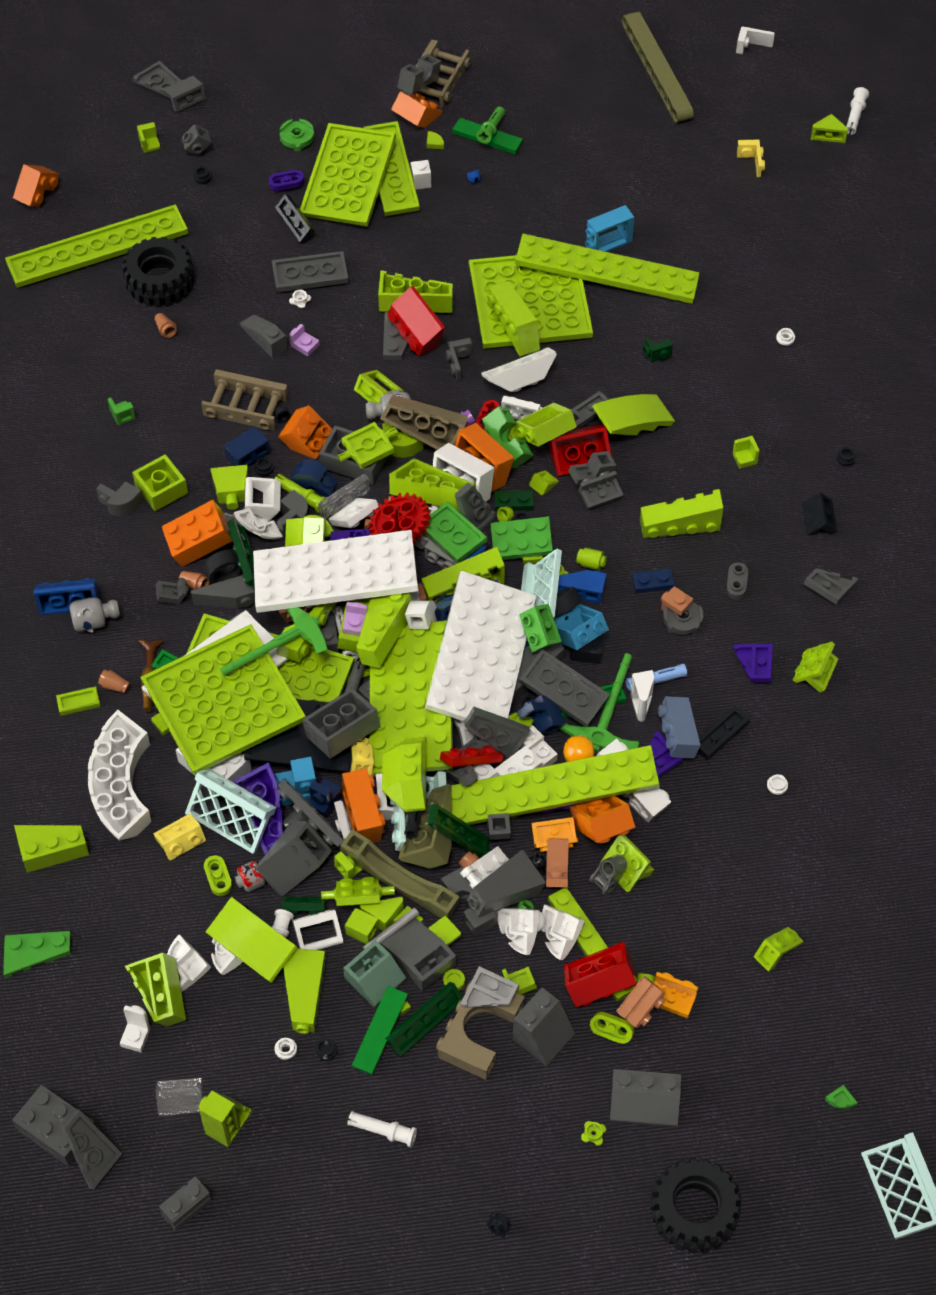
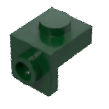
[643,337,673,363]

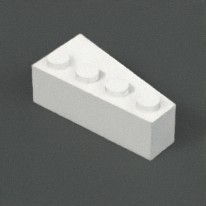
[597,739,671,823]

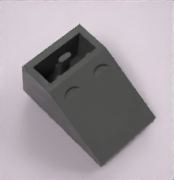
[255,821,332,897]
[381,918,456,991]

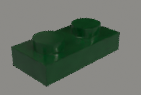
[494,490,534,511]
[281,896,326,914]

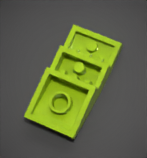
[592,394,675,435]
[206,897,297,982]

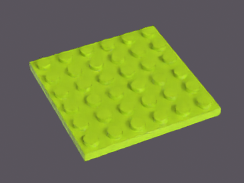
[469,255,593,349]
[141,624,306,775]

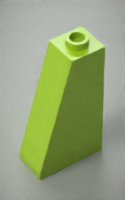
[283,948,326,1034]

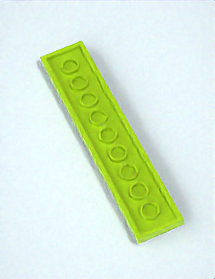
[5,204,188,288]
[515,234,699,304]
[451,745,660,825]

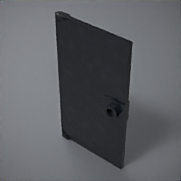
[244,699,370,773]

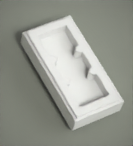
[334,800,352,840]

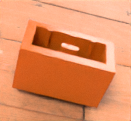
[391,91,443,128]
[278,406,332,459]

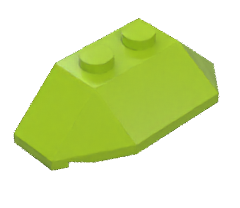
[382,737,426,812]

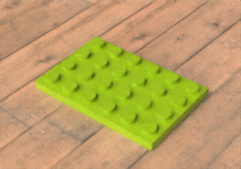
[300,123,396,227]

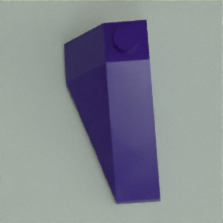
[232,763,284,855]

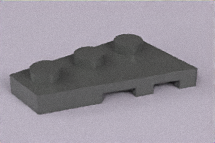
[132,61,182,99]
[383,312,409,360]
[455,483,497,531]

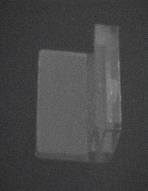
[156,1078,203,1115]

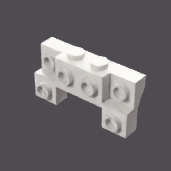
[472,725,558,781]

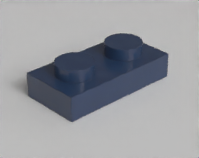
[632,568,674,594]

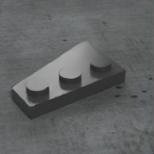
[464,706,530,759]
[61,1109,122,1190]

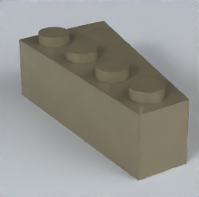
[380,394,468,450]

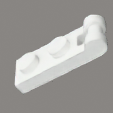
[460,846,509,889]

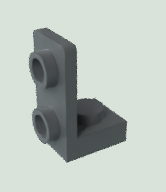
[445,338,472,381]

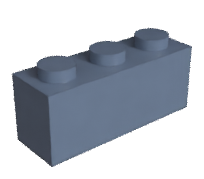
[658,696,701,758]

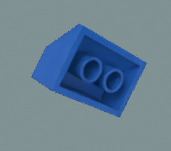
[33,578,99,615]

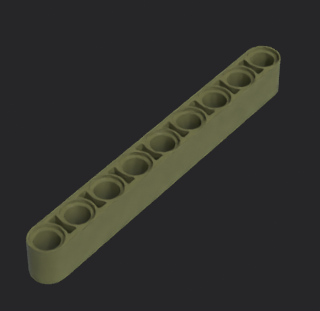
[622,11,694,123]

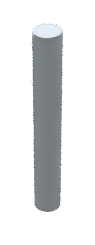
[363,907,419,949]

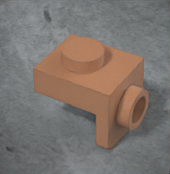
[661,587,693,616]

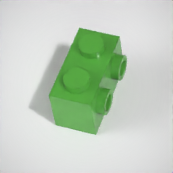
[519,604,562,652]

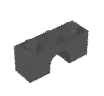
[397,54,442,94]
[441,867,498,937]

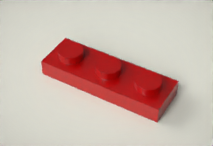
[440,746,503,767]

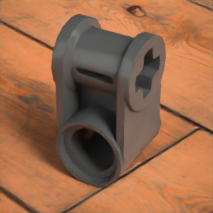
[589,854,627,896]

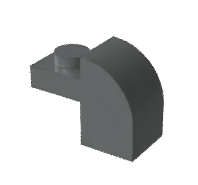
[568,451,617,485]
[96,481,143,516]
[277,490,309,537]
[487,813,511,840]

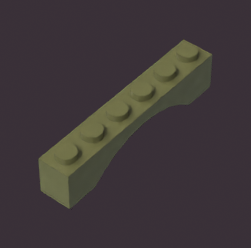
[340,829,460,919]

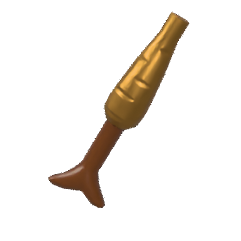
[138,639,164,712]

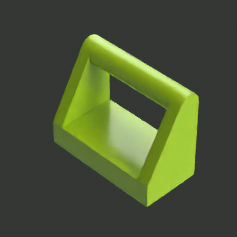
[354,370,404,403]

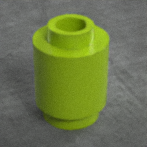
[576,548,607,571]

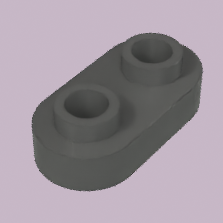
[726,563,748,600]

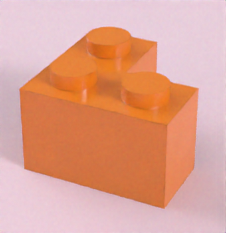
[13,164,59,207]

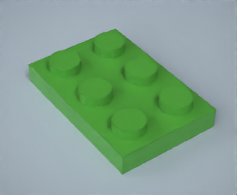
[423,502,487,563]
[491,516,553,560]

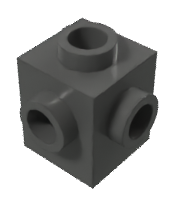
[182,124,212,156]

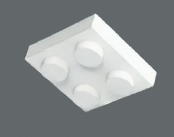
[329,498,379,528]

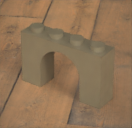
[436,981,525,1080]

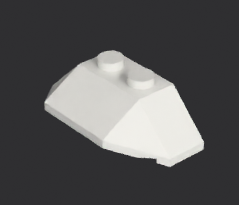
[481,347,556,392]

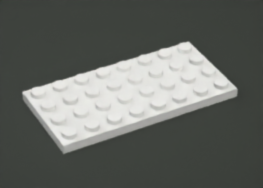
[253,530,418,613]
[425,571,536,721]

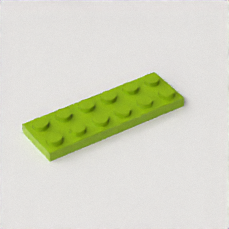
[363,121,420,216]

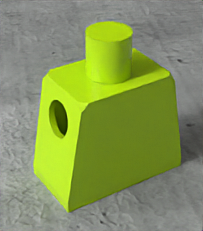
[211,465,249,510]

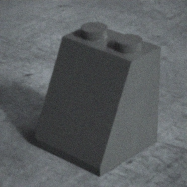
[513,987,575,1067]

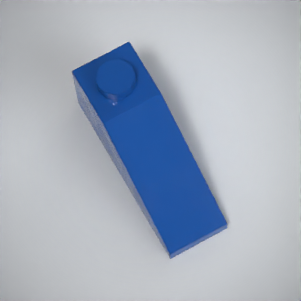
[557,570,607,604]

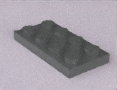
[272,251,349,292]
[519,649,610,727]
[278,777,344,847]

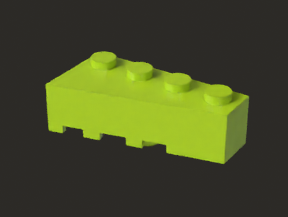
[378,270,453,313]
[640,489,723,538]
[356,593,412,668]

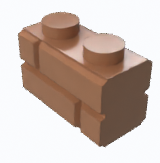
[616,976,666,1028]

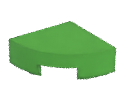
[825,1085,858,1109]

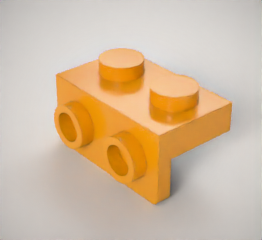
[531,817,578,852]
[654,972,698,1019]

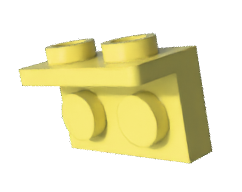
[153,814,206,860]

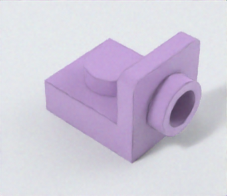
[290,324,320,356]
[342,602,367,636]

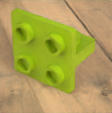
[793,641,838,692]
[601,835,654,892]

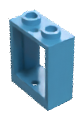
[585,205,634,252]
[554,604,609,650]

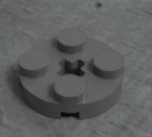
[663,600,703,635]

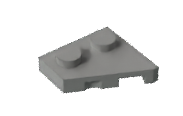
[460,966,519,1008]

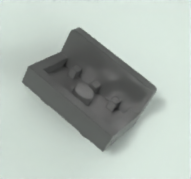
[578,471,623,510]

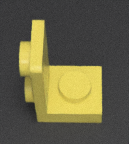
[737,140,765,177]
[350,737,374,775]

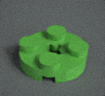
[280,119,315,151]

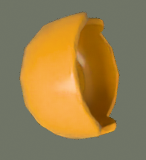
[563,735,594,762]

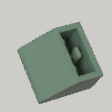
[343,940,406,1008]

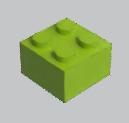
[132,454,188,511]

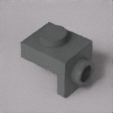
[156,577,188,604]

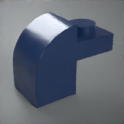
[289,460,338,497]
[517,695,566,734]
[308,778,343,816]

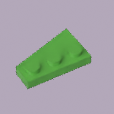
[3,931,71,978]

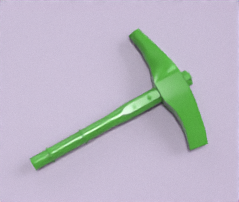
[220,607,327,676]
[560,653,639,753]

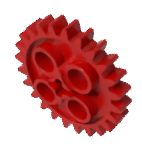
[368,492,432,543]

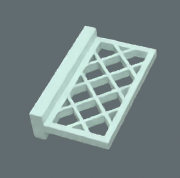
[521,548,562,618]
[185,768,276,854]
[861,1132,936,1240]

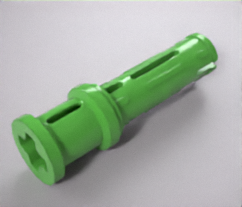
[476,107,505,144]

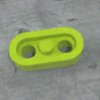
[204,855,232,896]
[590,1012,634,1044]

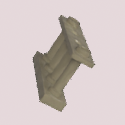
[415,39,471,108]
[201,369,289,431]

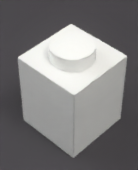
[411,160,431,190]

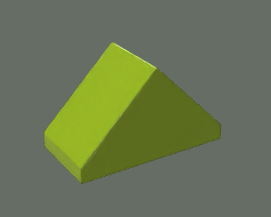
[811,114,848,143]
[360,897,404,931]

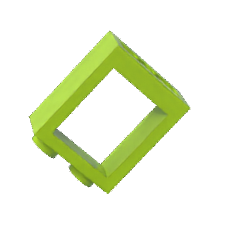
[515,403,577,446]

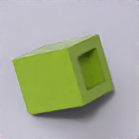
[137,122,160,153]
[733,436,759,469]
[345,908,379,944]
[428,915,461,946]

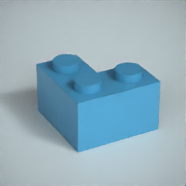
[275,757,316,806]

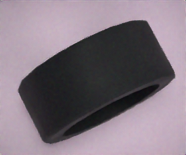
[204,550,243,584]
[554,586,582,618]

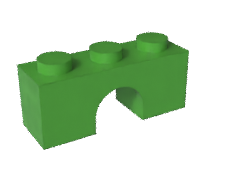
[482,406,533,469]

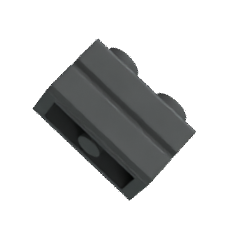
[159,1177,212,1231]

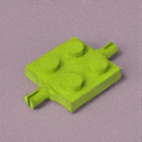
[337,422,398,469]
[321,877,395,906]

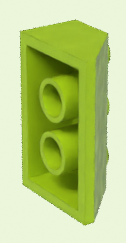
[285,518,326,547]

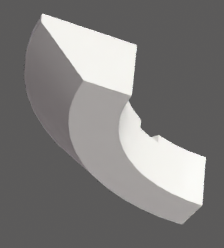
[88,710,151,841]

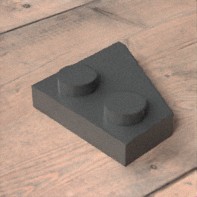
[804,568,858,605]

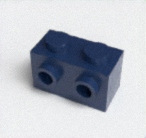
[224,426,270,466]

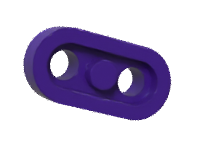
[269,170,304,191]

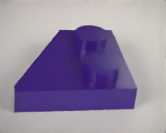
[734,644,773,682]
[648,731,682,778]

